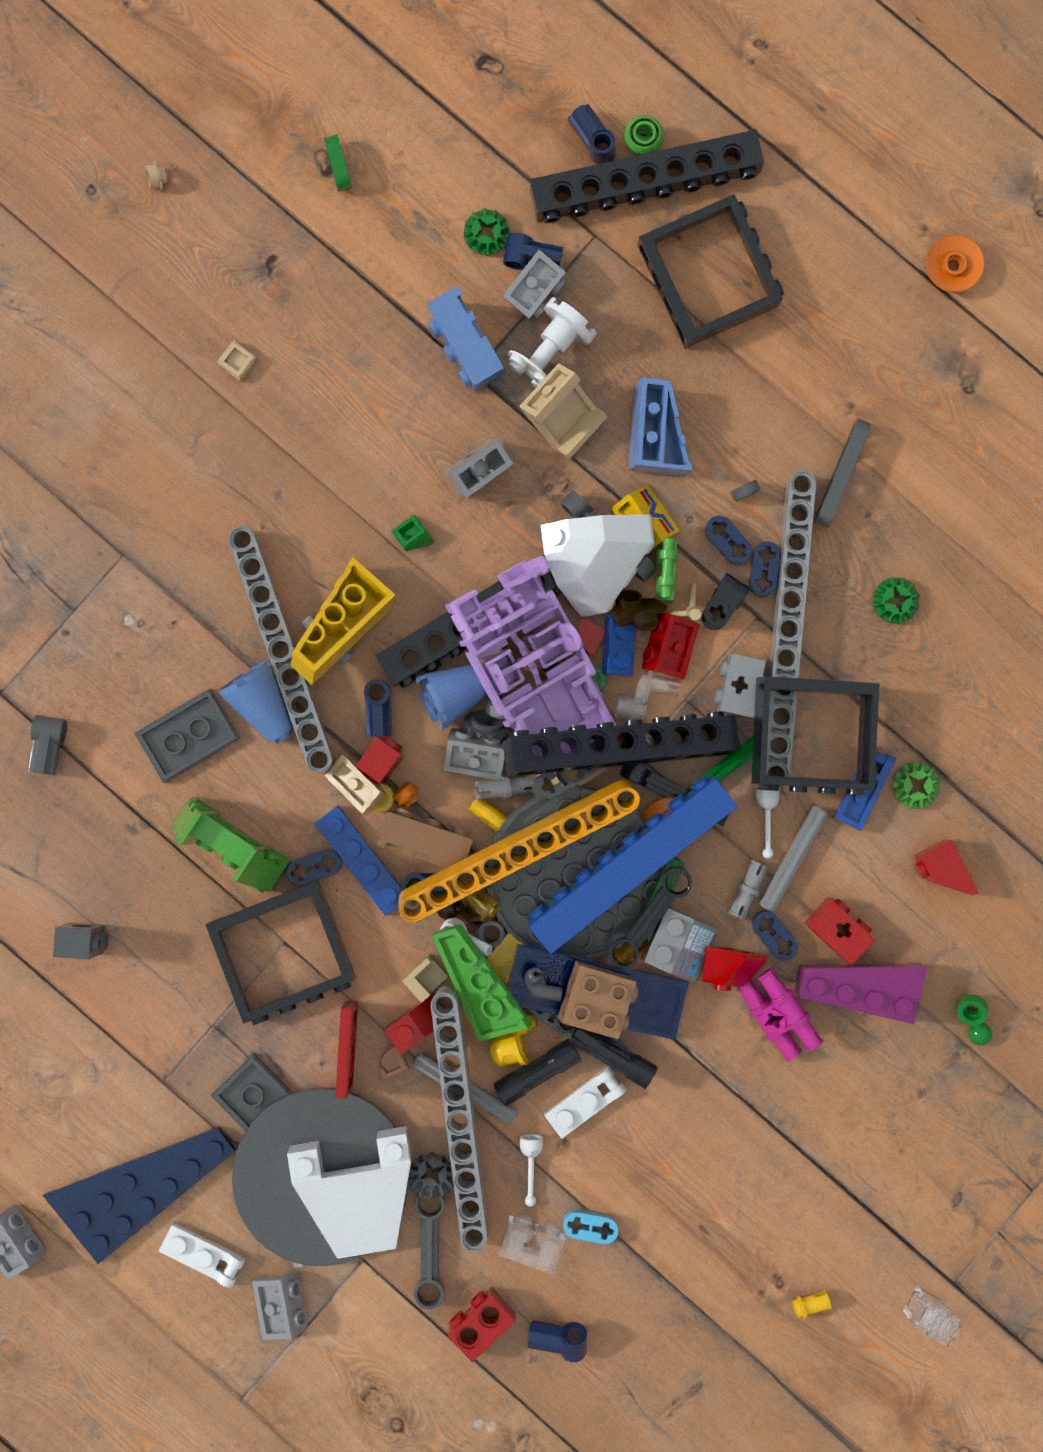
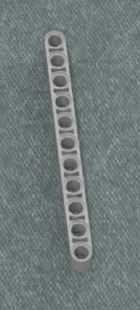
[766,470,816,787]

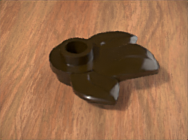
[612,590,667,631]

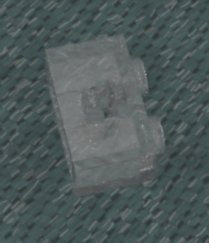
[498,1214,566,1275]
[903,1286,962,1347]

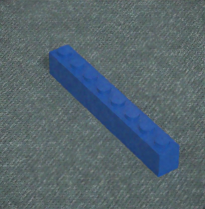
[527,775,738,954]

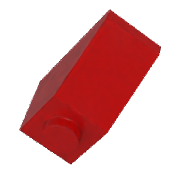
[914,839,979,896]
[702,946,768,991]
[384,992,445,1055]

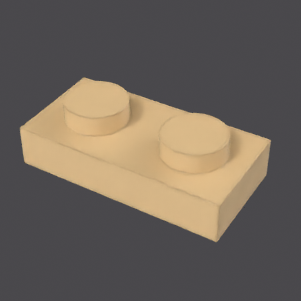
[325,754,385,815]

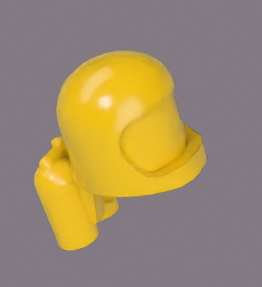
[490,1015,538,1067]

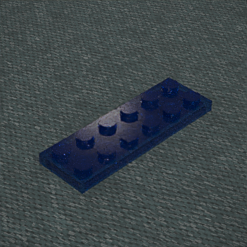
[507,944,689,1040]

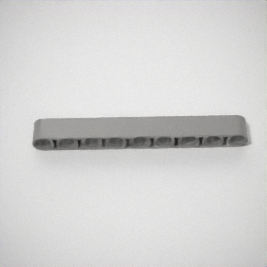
[228,526,335,773]
[431,986,490,1252]

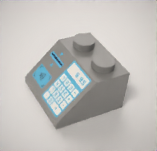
[641,907,718,983]

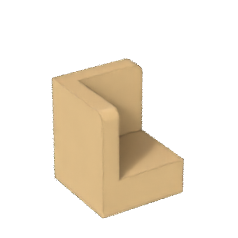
[402,954,448,1003]

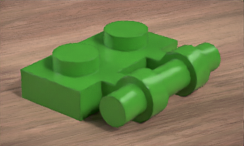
[655,538,678,603]

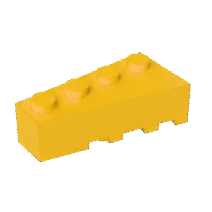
[290,556,395,685]

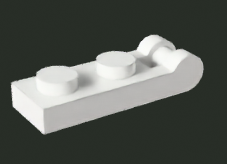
[544,1066,627,1139]
[158,1222,246,1288]

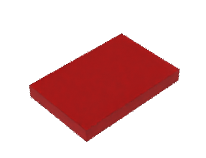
[335,1001,358,1099]

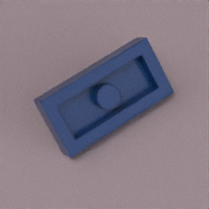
[602,615,636,676]

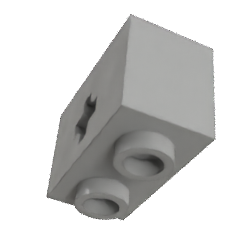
[443,438,513,498]
[713,653,766,719]

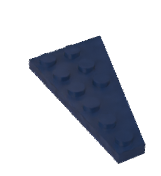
[43,1126,236,1264]

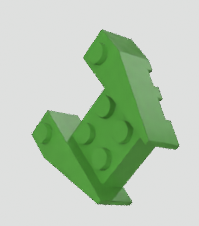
[171,797,292,893]

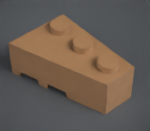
[376,807,474,868]

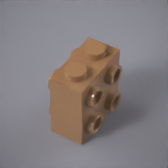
[558,960,638,1039]

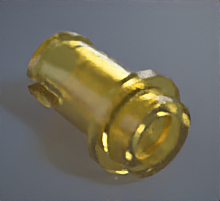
[614,939,649,963]

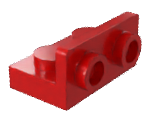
[642,613,700,680]

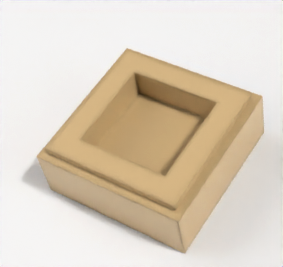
[216,340,258,382]

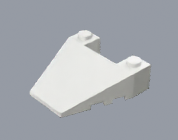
[287,1126,411,1259]

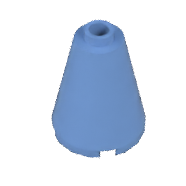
[218,660,293,744]
[416,665,488,730]

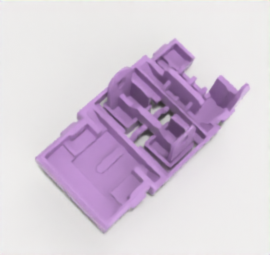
[445,555,617,776]

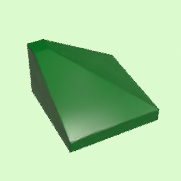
[391,514,434,551]

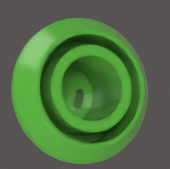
[624,115,664,155]

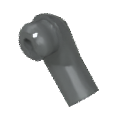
[524,967,562,1002]

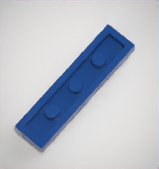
[314,806,403,916]

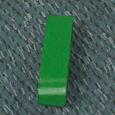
[324,134,352,192]

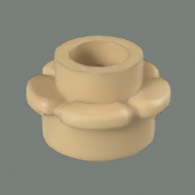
[145,161,167,190]

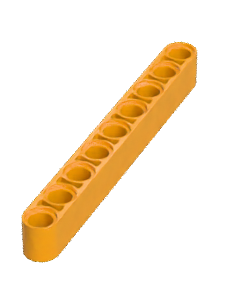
[398,780,640,922]

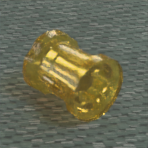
[462,888,502,923]

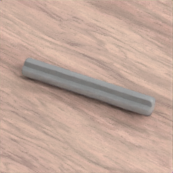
[759,806,828,912]
[413,1053,518,1124]

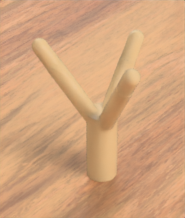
[664,582,704,627]

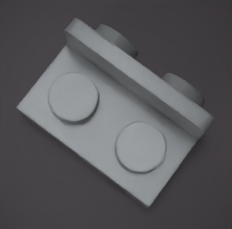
[502,250,566,320]
[443,727,507,780]
[0,1204,47,1280]
[252,1271,307,1340]

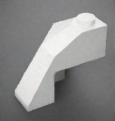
[541,515,655,618]

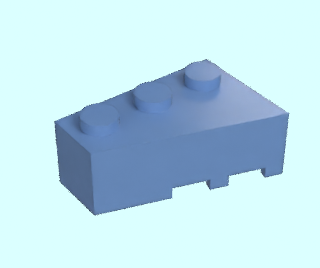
[427,286,504,392]
[628,377,693,476]

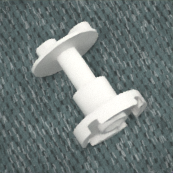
[508,297,597,388]

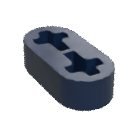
[705,516,752,565]
[749,541,780,597]
[286,850,342,885]
[751,911,798,961]

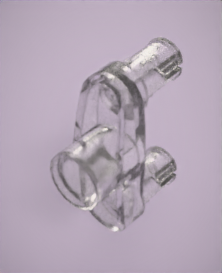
[614,670,681,746]

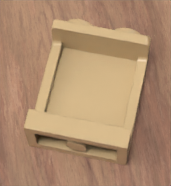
[519,363,607,458]

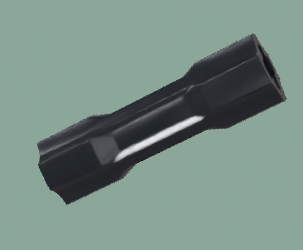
[569,1027,658,1089]
[493,1039,581,1106]

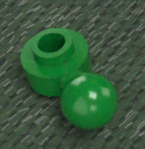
[957,994,992,1046]

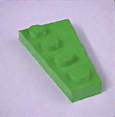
[431,924,533,1042]

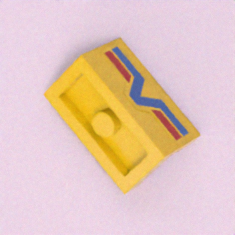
[611,484,680,555]

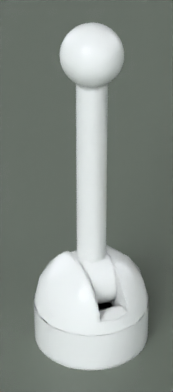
[756,789,779,859]
[520,1134,543,1207]

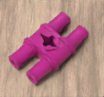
[736,967,824,1062]

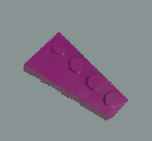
[794,963,927,1024]

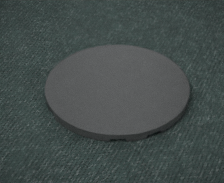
[486,787,661,961]
[232,1087,409,1266]

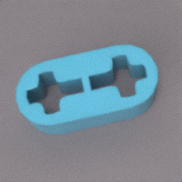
[563,1209,618,1244]

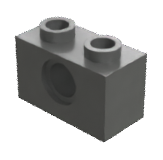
[53,923,109,959]

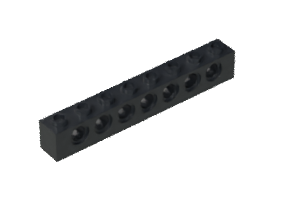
[530,129,764,223]
[375,554,562,688]
[502,711,740,777]

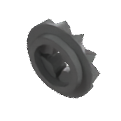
[464,710,511,741]
[408,1152,454,1199]

